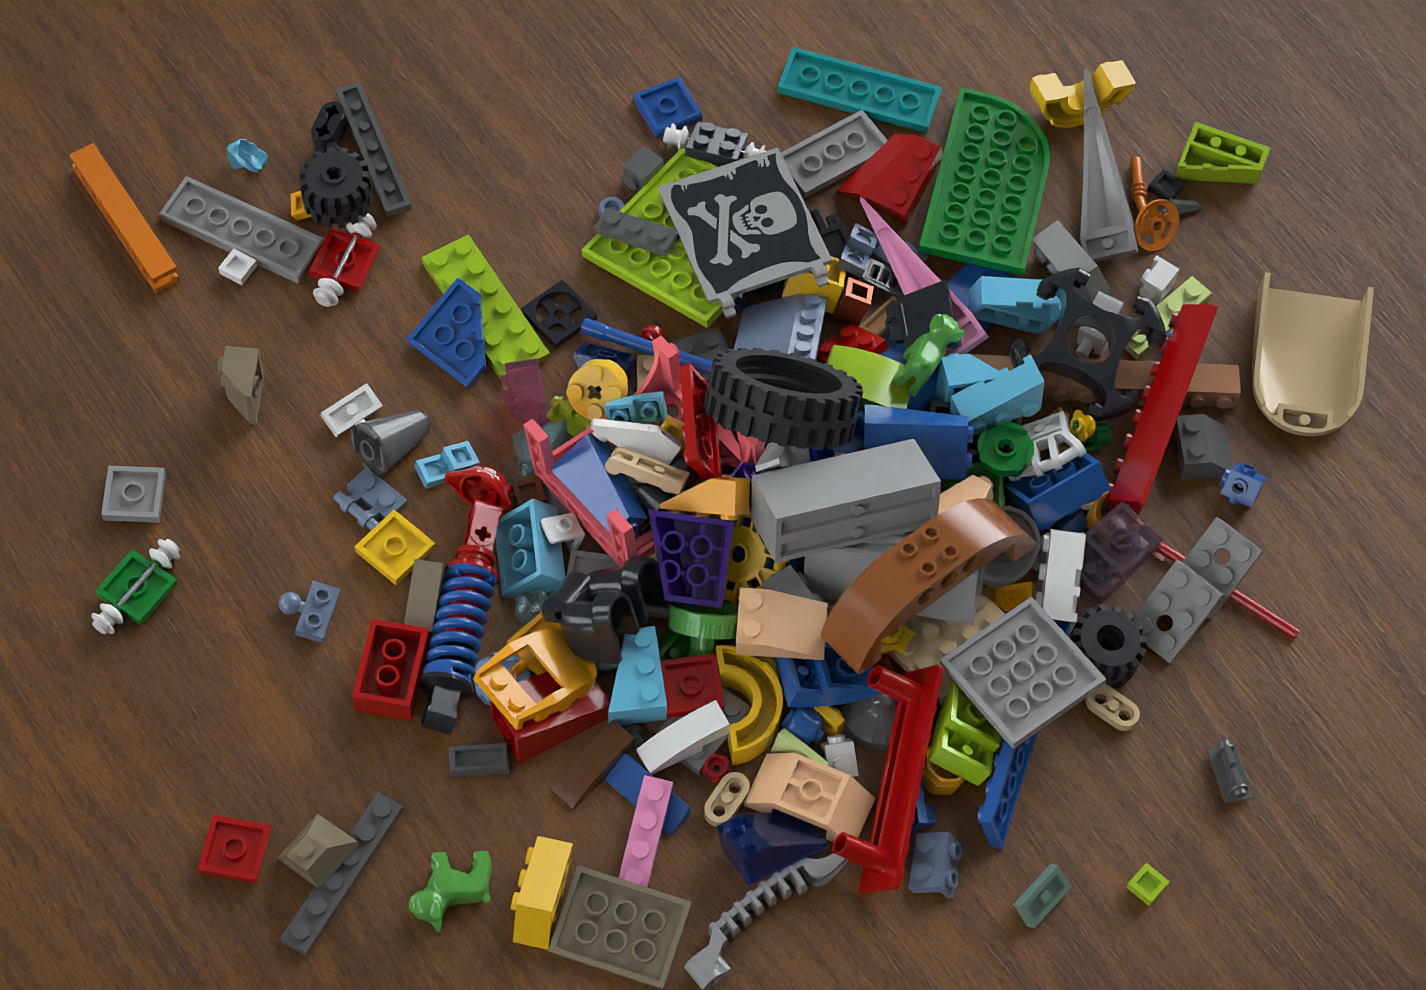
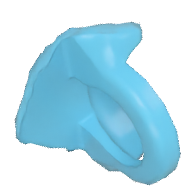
[227,139,268,173]

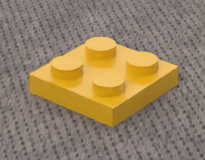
[354,510,436,585]

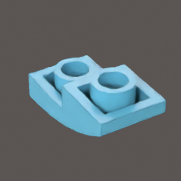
[605,391,668,423]

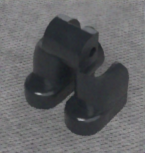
[541,557,670,664]

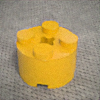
[566,359,628,421]

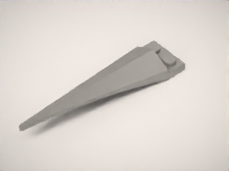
[1080,69,1138,263]

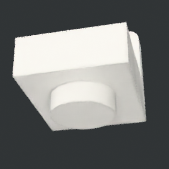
[820,734,859,777]

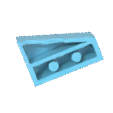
[950,354,1045,435]

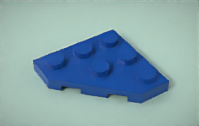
[406,277,486,389]

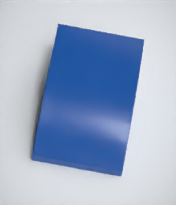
[775,642,879,707]

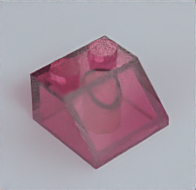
[500,358,548,434]

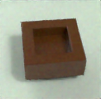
[512,476,546,507]

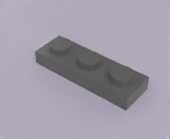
[594,207,679,257]

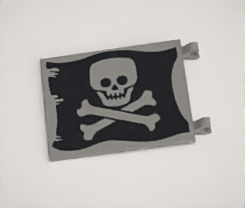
[658,148,833,318]

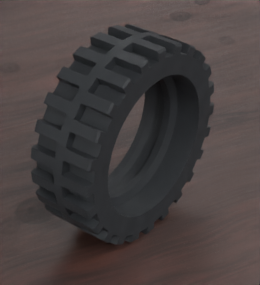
[704,348,863,450]

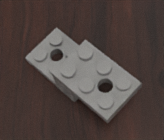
[1133,517,1264,664]

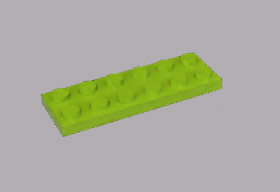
[421,234,550,382]

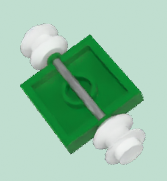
[91,539,181,634]

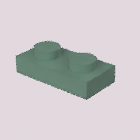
[1013,864,1072,928]

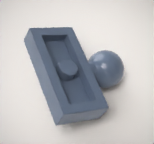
[279,581,340,643]

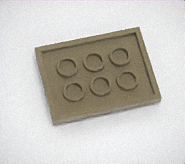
[548,865,692,990]

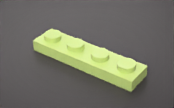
[1124,276,1212,360]

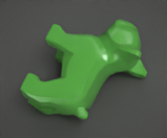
[892,314,965,397]
[409,851,492,932]

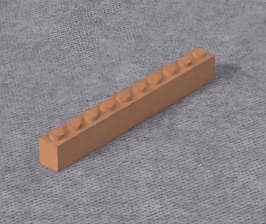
[971,354,1241,409]

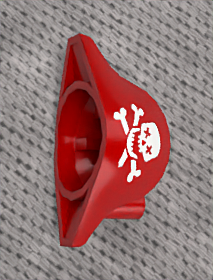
[444,466,513,513]

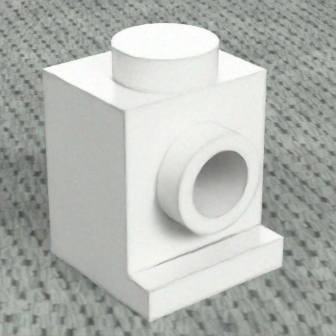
[1139,256,1179,305]

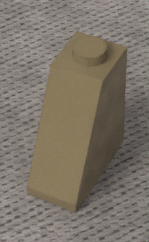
[404,559,446,632]

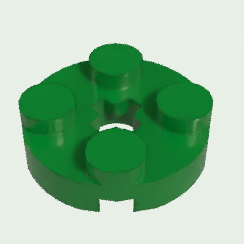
[977,422,1034,477]

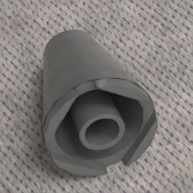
[351,410,431,476]

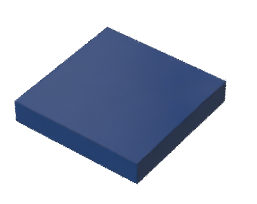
[633,77,703,138]

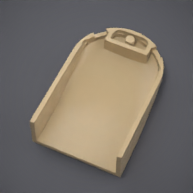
[1252,272,1374,436]

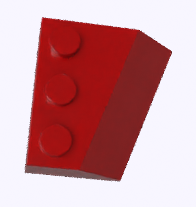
[836,134,943,225]

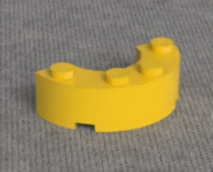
[1030,60,1136,128]
[715,645,783,766]

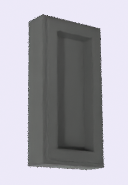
[449,742,509,777]

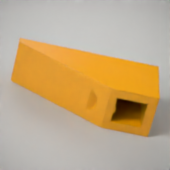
[660,476,750,520]

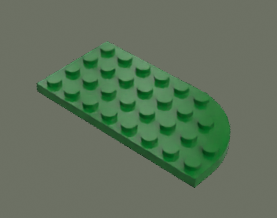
[918,87,1050,276]

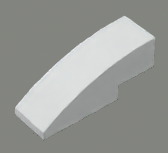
[637,700,730,775]

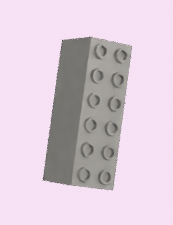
[751,439,941,563]
[804,530,985,625]

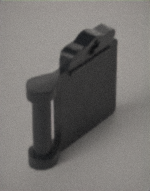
[885,281,962,351]

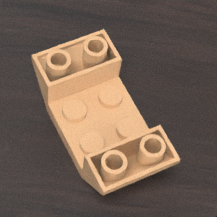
[744,753,875,843]

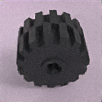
[299,147,373,228]
[1069,605,1147,688]

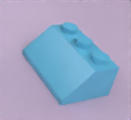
[934,353,1001,403]
[495,499,565,598]

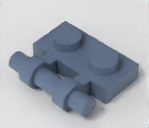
[333,467,408,530]

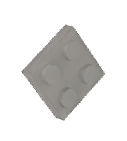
[101,465,166,523]

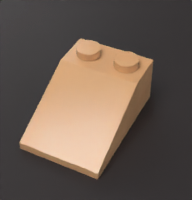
[736,588,827,660]

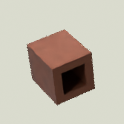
[833,277,874,326]

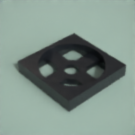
[521,279,597,349]

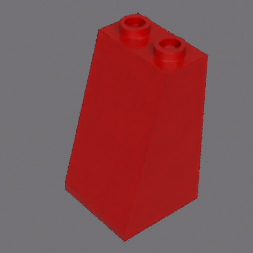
[490,672,611,764]

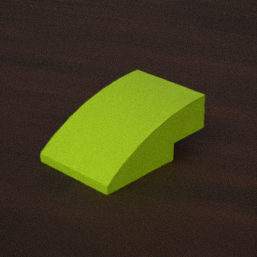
[827,345,916,412]
[929,681,1001,786]

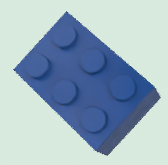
[1004,447,1111,531]

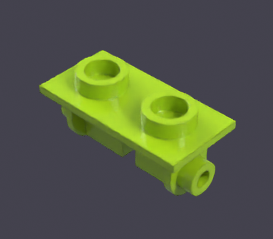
[545,396,591,437]

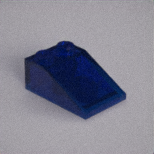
[716,812,828,885]

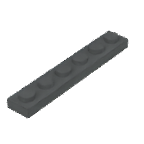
[335,82,412,218]
[280,792,403,956]

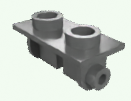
[1207,740,1253,804]

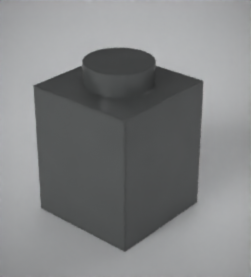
[623,146,663,192]

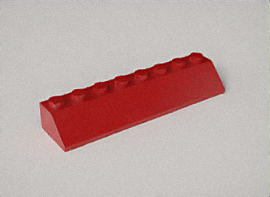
[1105,304,1219,520]

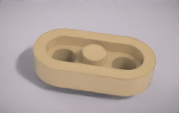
[1085,684,1140,731]
[704,772,750,827]

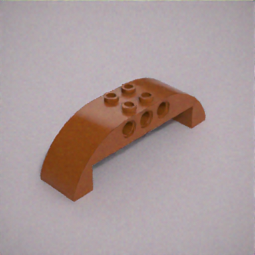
[821,498,1036,675]

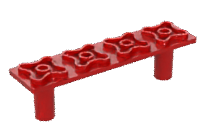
[833,664,943,895]

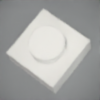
[218,249,257,285]

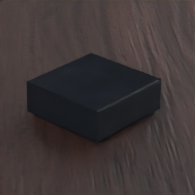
[1147,169,1185,201]

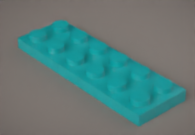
[777,47,942,133]

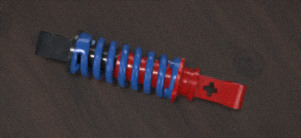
[418,499,503,735]

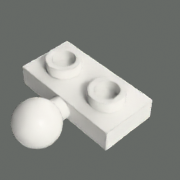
[320,383,383,437]

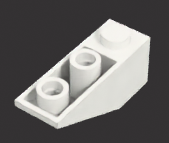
[590,418,681,465]

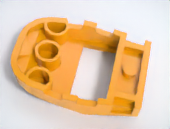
[473,628,597,730]

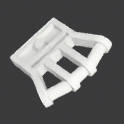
[1008,411,1087,481]

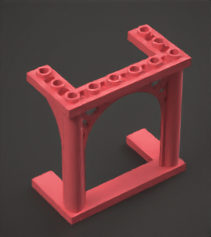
[523,336,765,568]

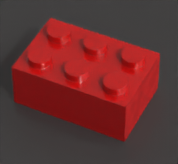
[352,619,430,721]

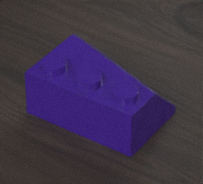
[648,509,734,608]

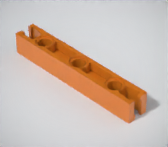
[69,143,180,293]

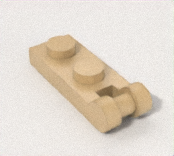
[605,447,690,495]

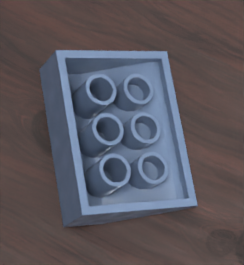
[734,294,827,359]

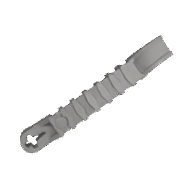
[684,853,849,990]

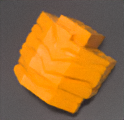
[922,746,965,795]

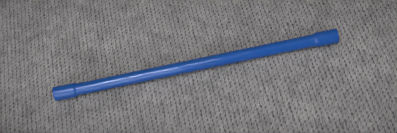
[581,318,864,428]

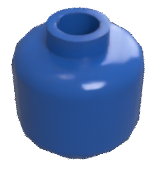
[780,707,826,746]

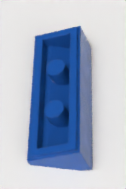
[605,753,691,836]

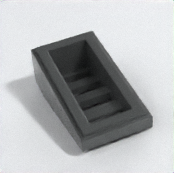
[861,259,904,298]

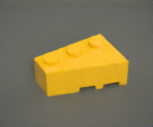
[511,836,573,950]

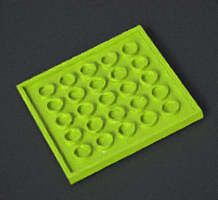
[581,148,740,328]

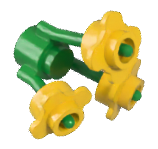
[1049,407,1112,459]

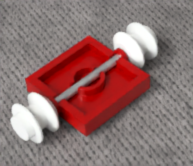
[309,213,381,307]

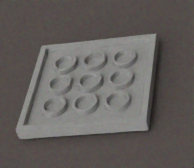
[940,596,1106,749]

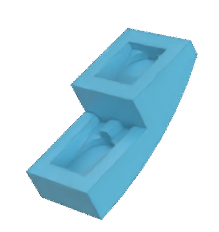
[414,441,480,489]

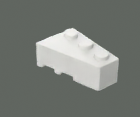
[1035,529,1086,622]

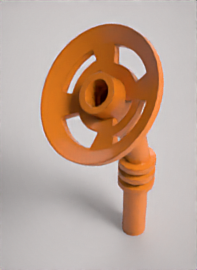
[1130,156,1179,251]

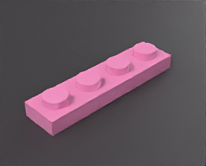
[619,775,673,888]

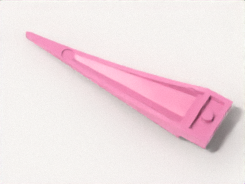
[860,197,989,363]

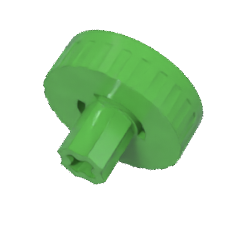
[668,601,739,657]

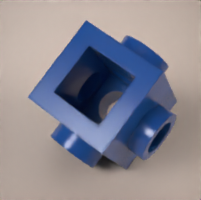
[1219,463,1267,507]

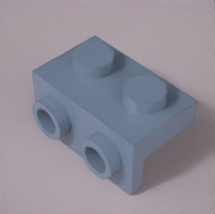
[908,832,962,898]

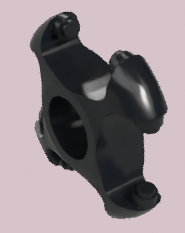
[1009,267,1167,422]

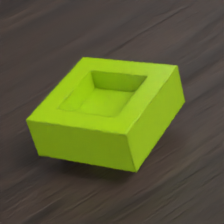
[1126,863,1170,907]

